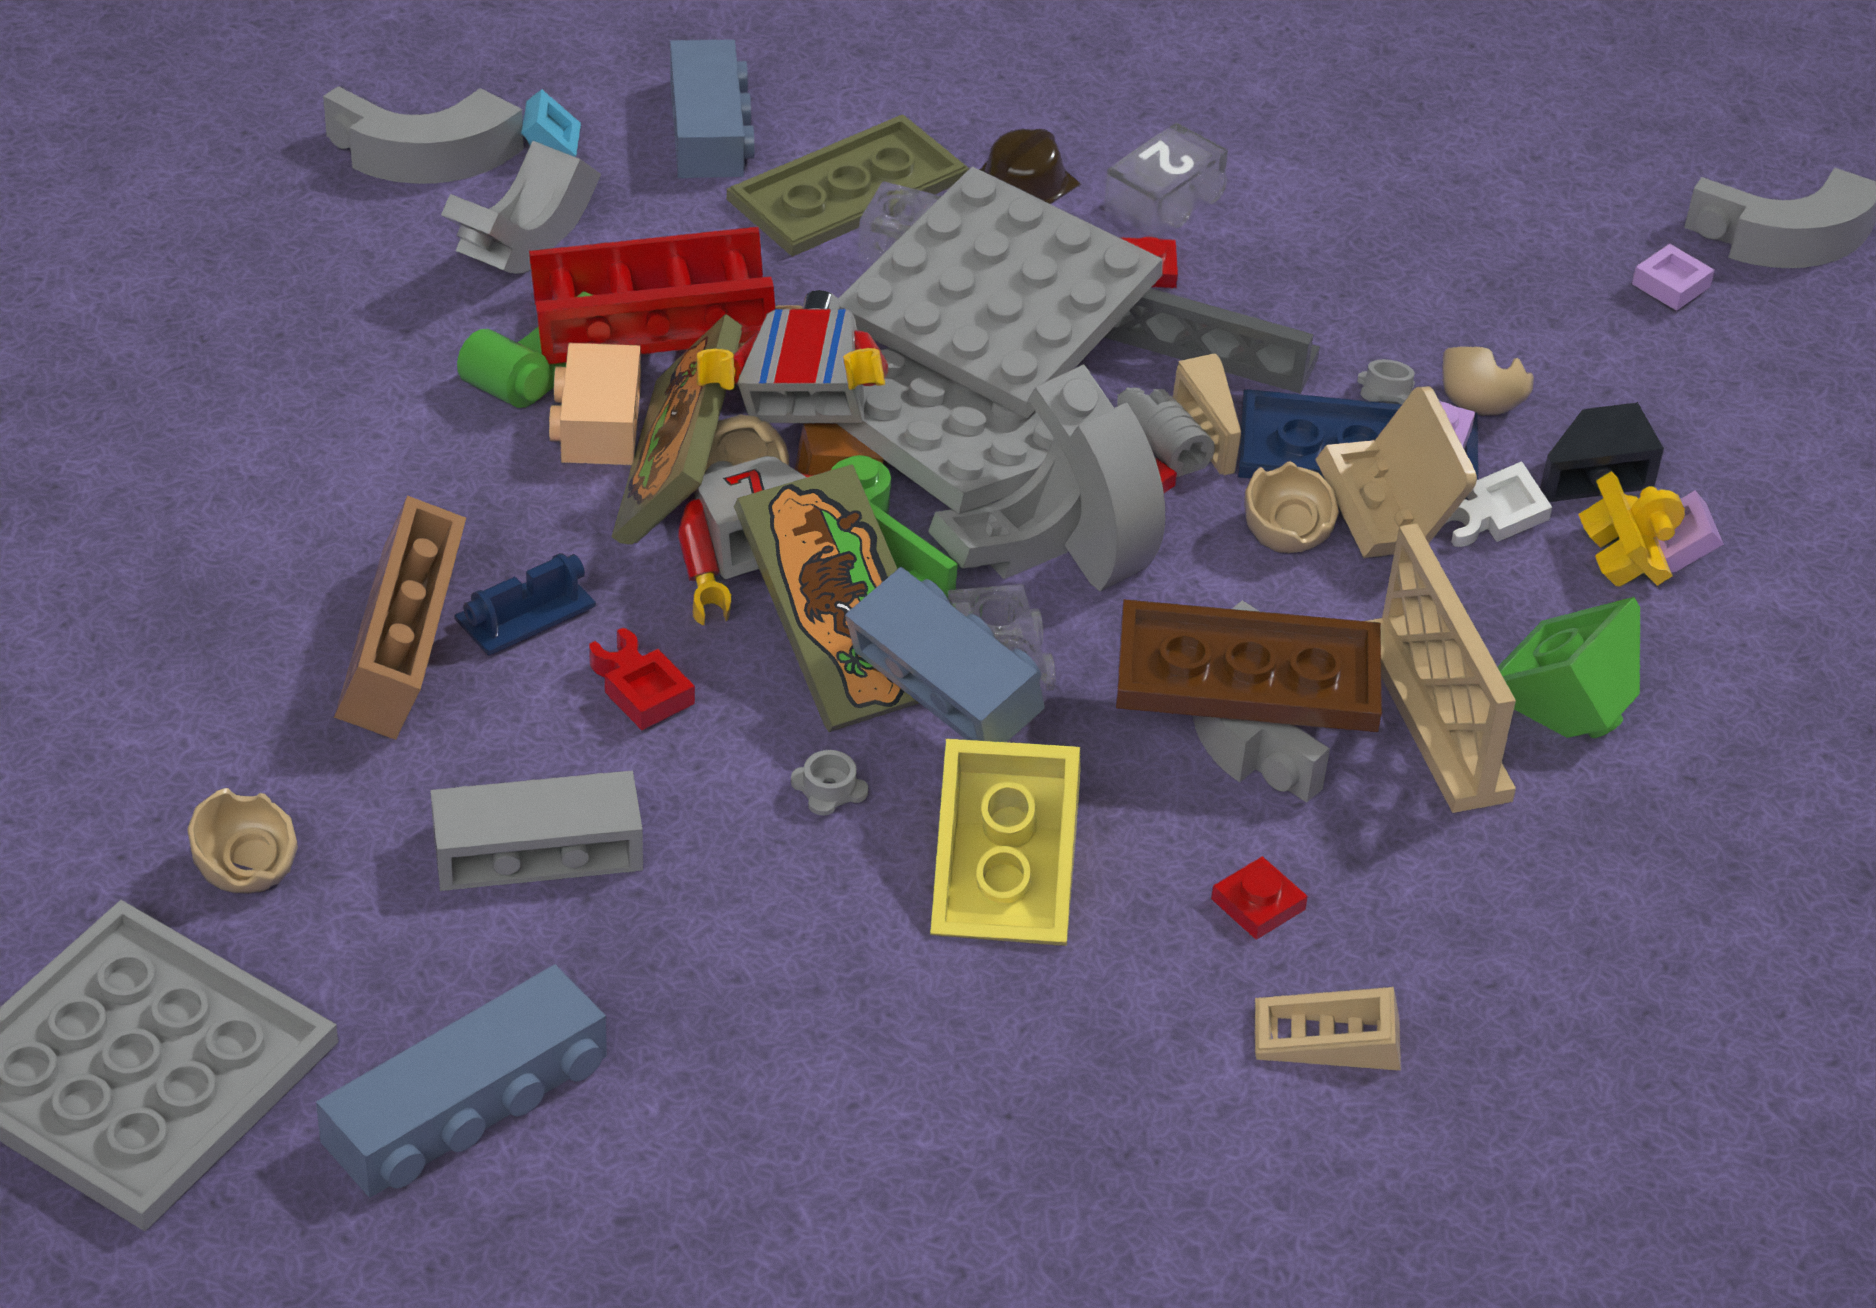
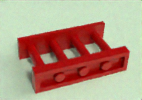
[529,227,776,364]

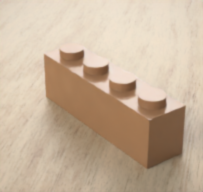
[334,495,466,740]

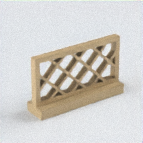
[1368,523,1516,813]

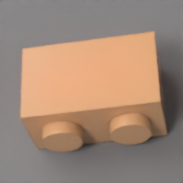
[549,343,641,465]

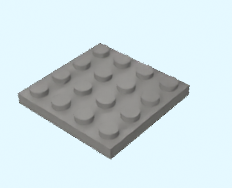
[838,166,1163,418]
[836,348,1054,514]
[0,900,338,1231]

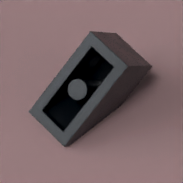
[1540,402,1664,502]

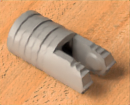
[1117,387,1215,477]

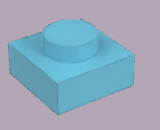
[521,89,581,157]

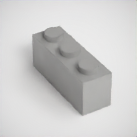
[430,770,643,891]

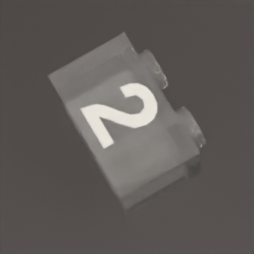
[1104,122,1228,238]

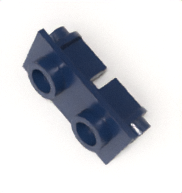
[454,553,596,656]

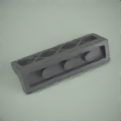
[1104,288,1320,394]

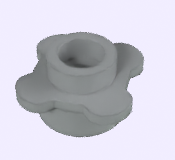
[1357,359,1415,405]
[791,750,868,815]

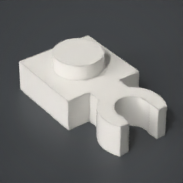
[1445,462,1552,547]

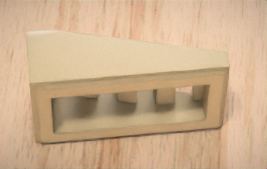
[1173,354,1241,475]
[1255,987,1401,1070]

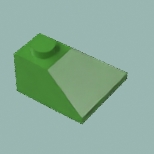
[1497,597,1640,738]

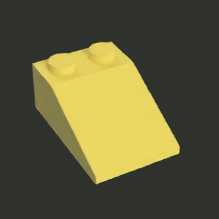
[930,739,1080,946]

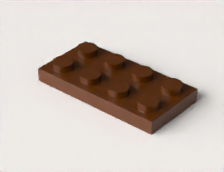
[1116,599,1382,732]

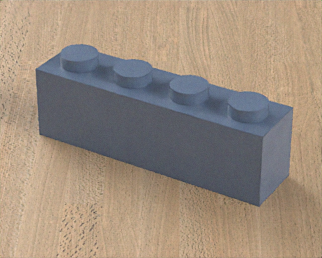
[316,964,607,1198]

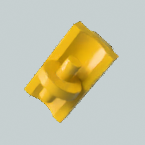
[1578,471,1685,586]

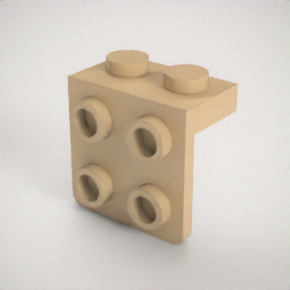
[1315,386,1477,558]

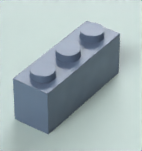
[670,39,754,178]
[845,567,1045,742]

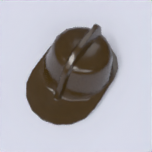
[979,129,1081,204]

